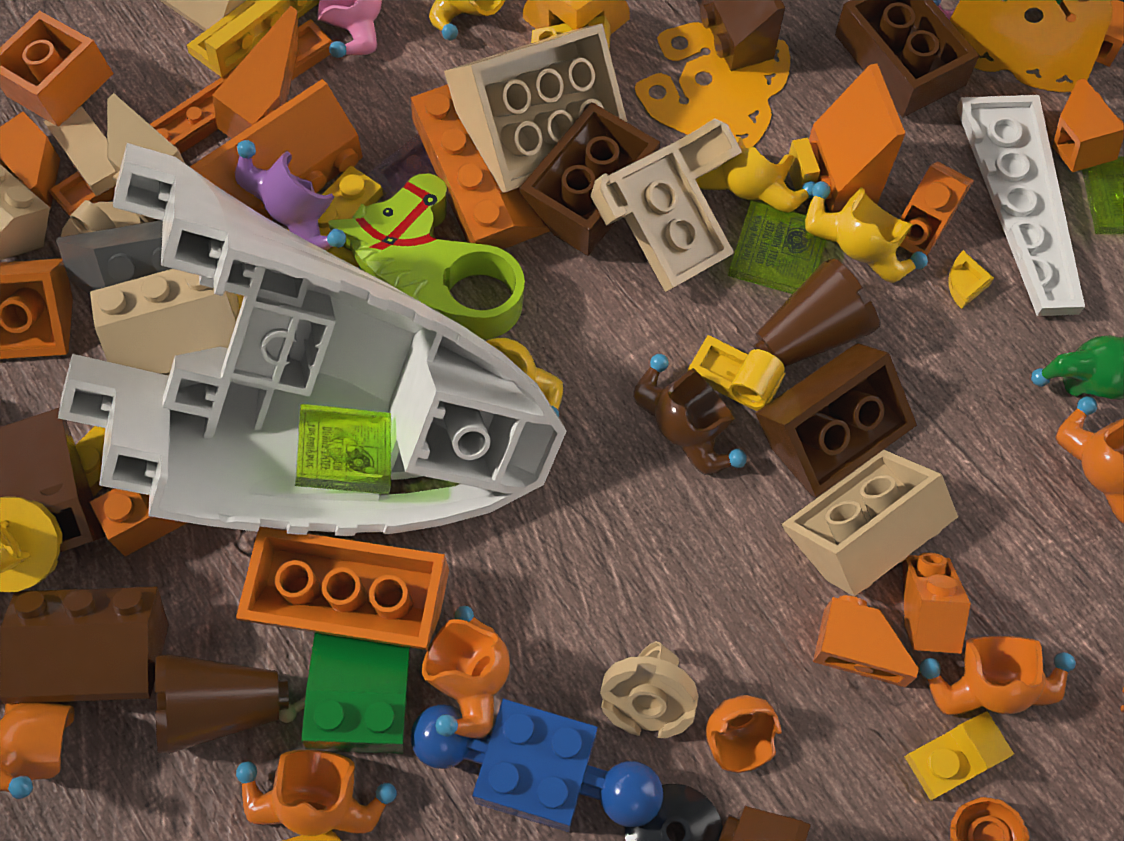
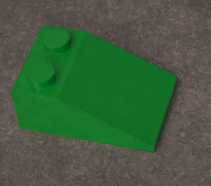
[301,633,410,754]

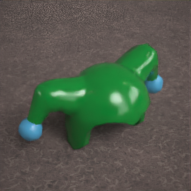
[1031,335,1124,400]

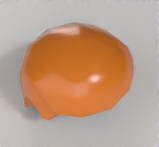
[706,695,782,773]
[950,797,1030,841]

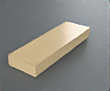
[43,106,116,196]

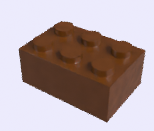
[835,0,980,118]

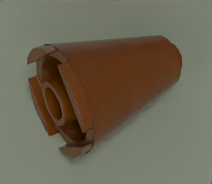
[753,258,880,367]
[155,654,289,754]

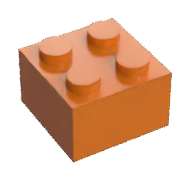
[0,10,114,127]

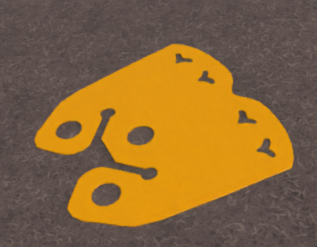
[950,0,1113,92]
[635,22,790,148]

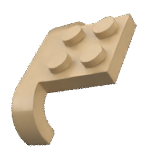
[591,119,742,292]

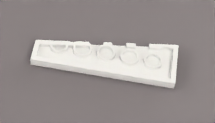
[957,95,1085,316]

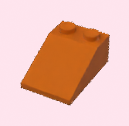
[212,6,298,139]
[809,63,906,213]

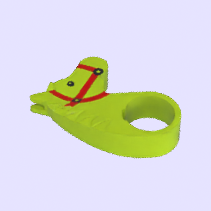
[328,174,525,340]

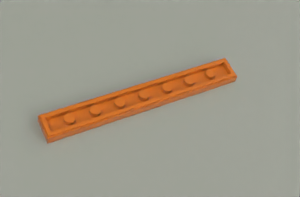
[48,19,333,218]

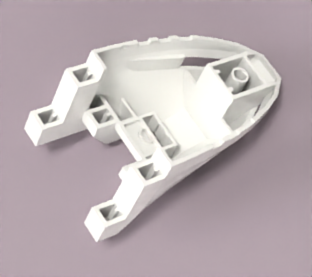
[58,143,567,536]

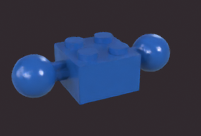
[411,699,663,832]

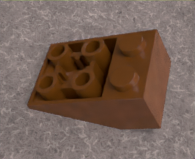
[0,407,106,552]

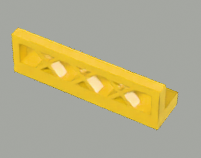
[187,0,319,77]

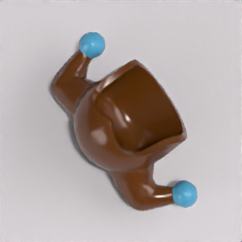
[633,354,747,475]

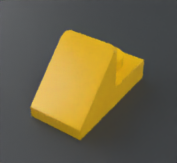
[904,711,1014,801]

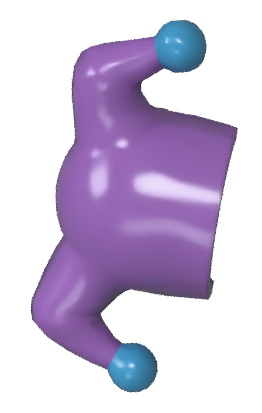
[235,140,346,251]

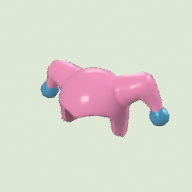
[317,0,382,58]

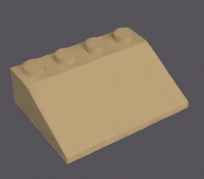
[444,23,627,192]

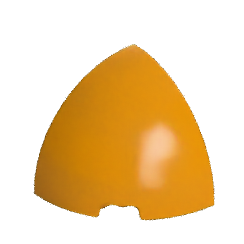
[523,0,630,34]

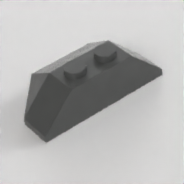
[56,220,172,295]

